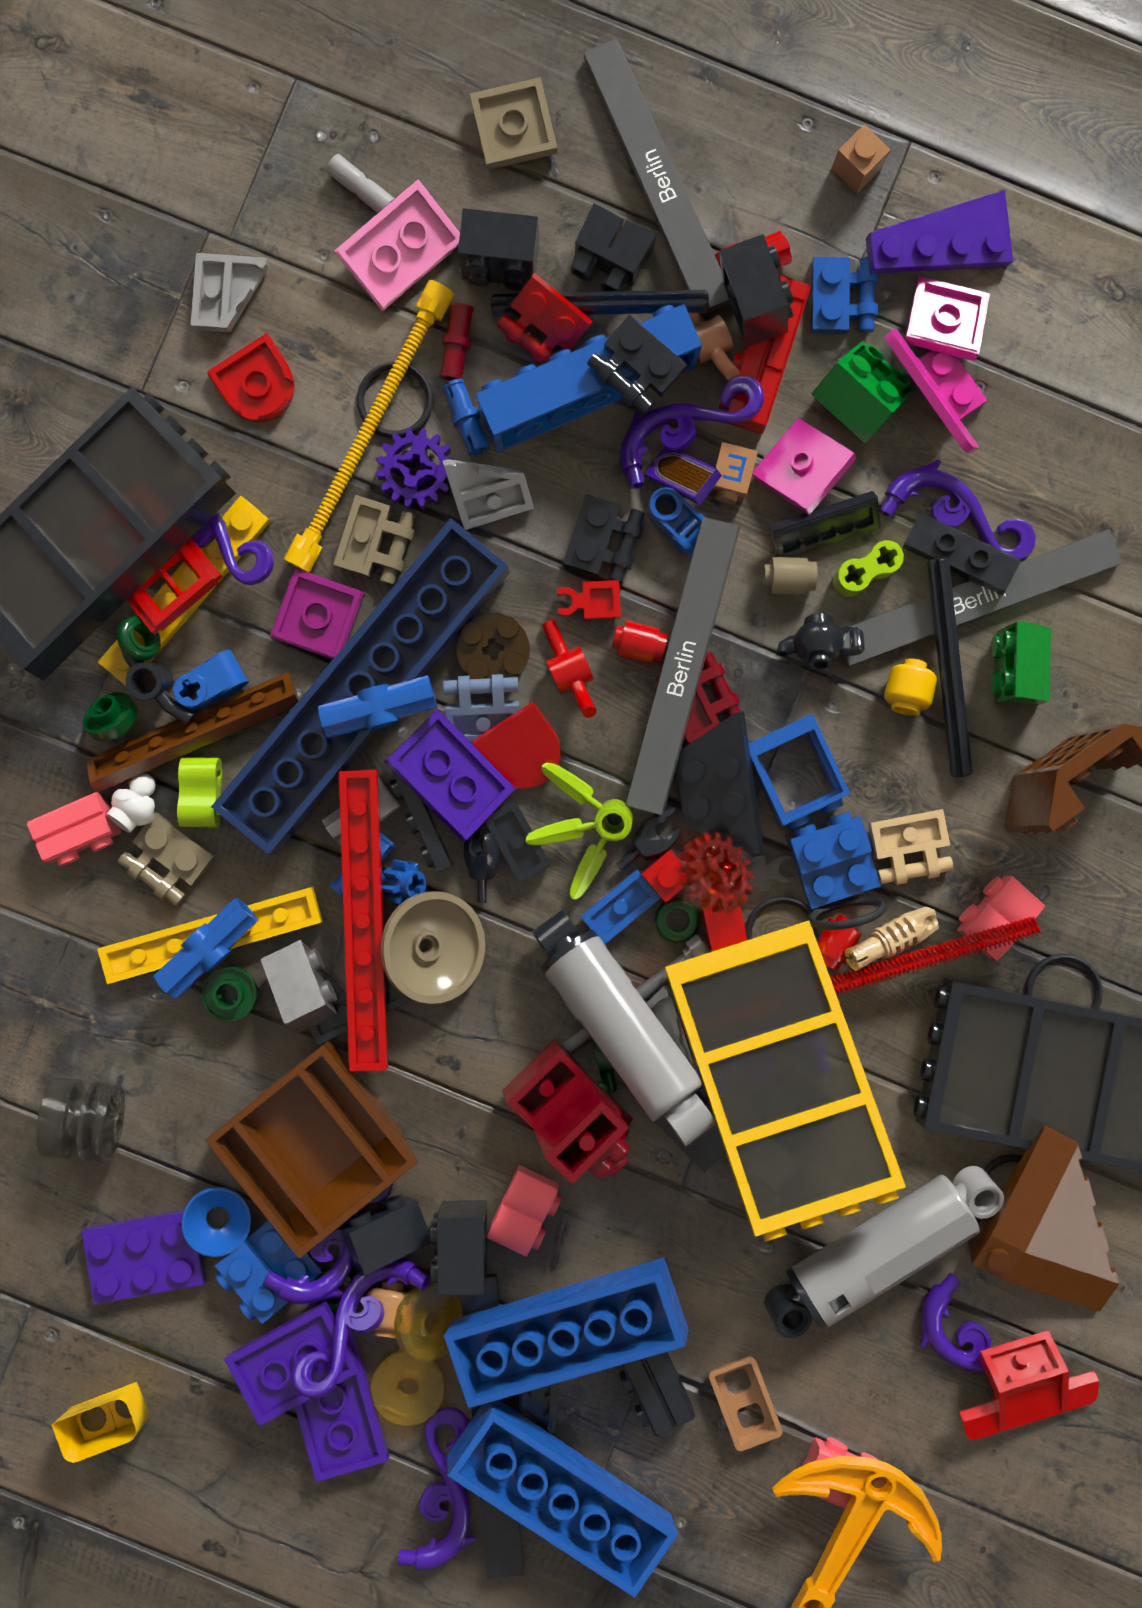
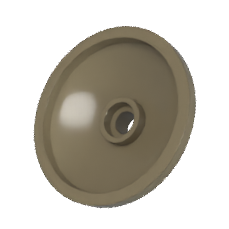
[381,891,485,1004]

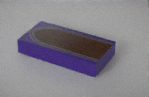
[645,447,722,505]

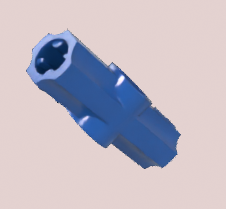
[318,676,438,738]
[153,898,259,999]

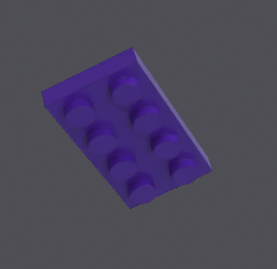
[295,1328,389,1482]

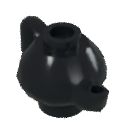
[776,613,865,671]

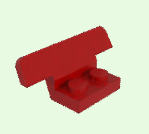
[959,1330,1099,1440]

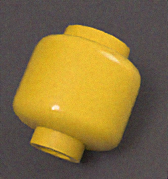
[884,659,937,716]

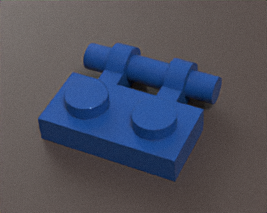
[810,256,878,334]

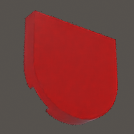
[206,333,295,422]
[472,701,560,788]

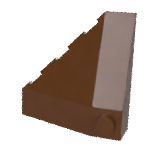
[968,1125,1119,1312]

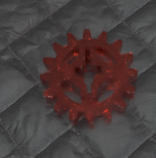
[678,832,755,914]

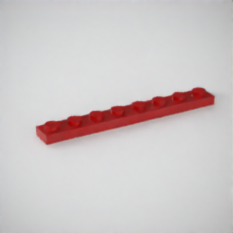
[339,770,388,1071]

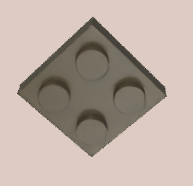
[470,77,558,170]

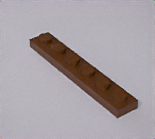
[86,672,299,792]

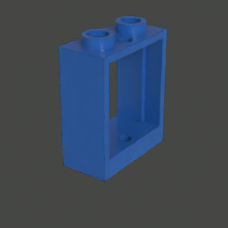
[749,713,850,829]

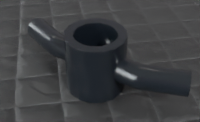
[115,632,195,726]

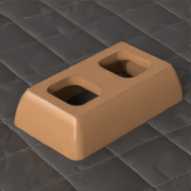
[709,1356,783,1452]

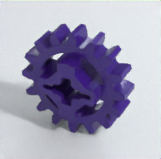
[376,428,455,510]

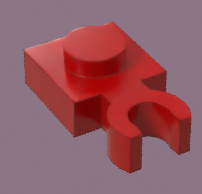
[557,580,621,621]

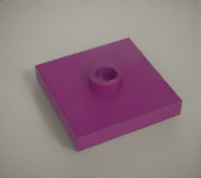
[270,568,365,660]

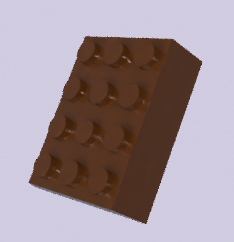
[205,1040,418,1259]

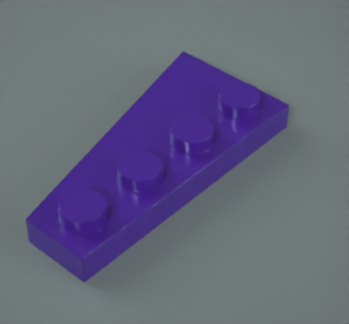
[866,190,1013,274]

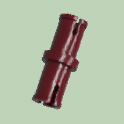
[439,302,474,381]

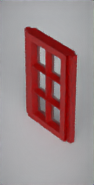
[79,482,223,635]

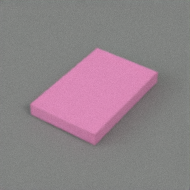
[334,179,460,312]

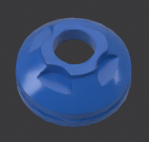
[181,1186,251,1257]

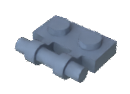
[443,674,520,743]

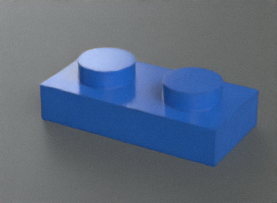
[580,869,661,944]

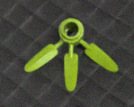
[525,763,633,900]

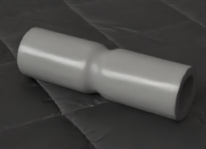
[326,154,395,213]

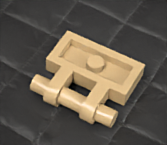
[868,809,953,885]

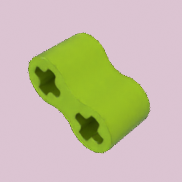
[832,540,904,597]
[177,757,223,828]

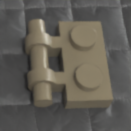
[333,495,416,585]
[117,813,216,906]

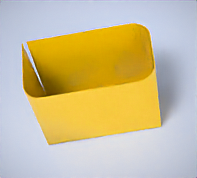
[52,1382,150,1463]

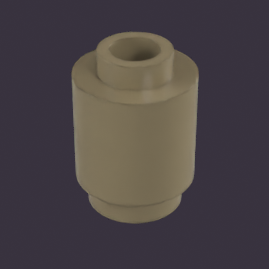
[762,557,818,595]

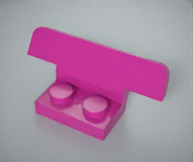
[885,329,987,454]

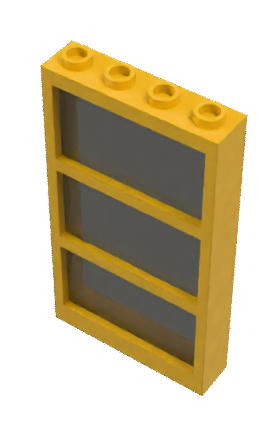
[665,921,906,1242]

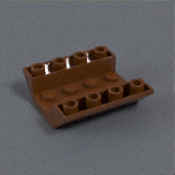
[1005,723,1142,834]

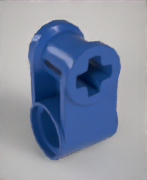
[646,487,706,558]
[173,650,249,711]

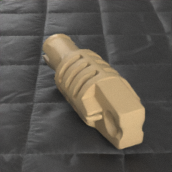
[845,907,939,971]

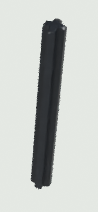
[491,290,709,316]
[927,558,973,777]

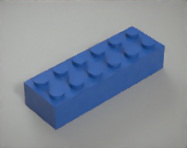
[476,304,702,453]
[444,1257,689,1408]
[446,1400,678,1598]

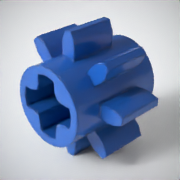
[382,860,426,905]

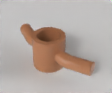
[688,313,740,381]

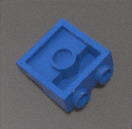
[786,812,881,909]
[215,1220,324,1324]

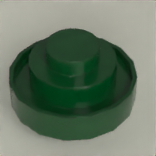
[82,692,138,741]
[202,966,258,1022]

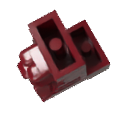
[502,1039,633,1184]

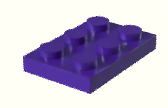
[384,709,515,842]
[81,1210,207,1304]
[224,1301,361,1426]

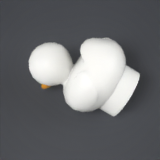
[106,773,156,833]

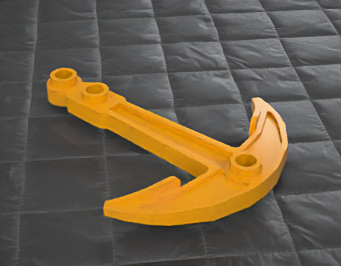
[772,1455,942,1608]

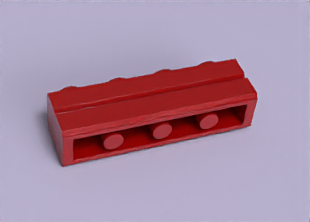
[718,276,811,434]

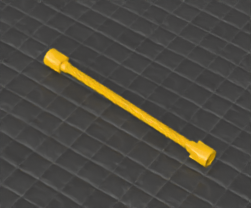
[283,280,454,573]

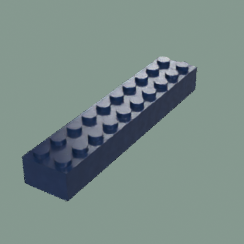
[211,518,510,855]

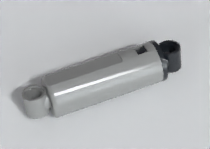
[531,910,717,1147]
[764,1166,1004,1338]

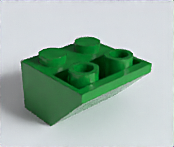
[811,340,916,443]
[990,621,1051,705]

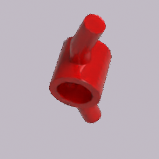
[541,619,597,718]

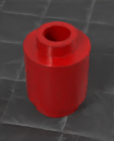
[612,620,668,664]
[817,914,862,972]

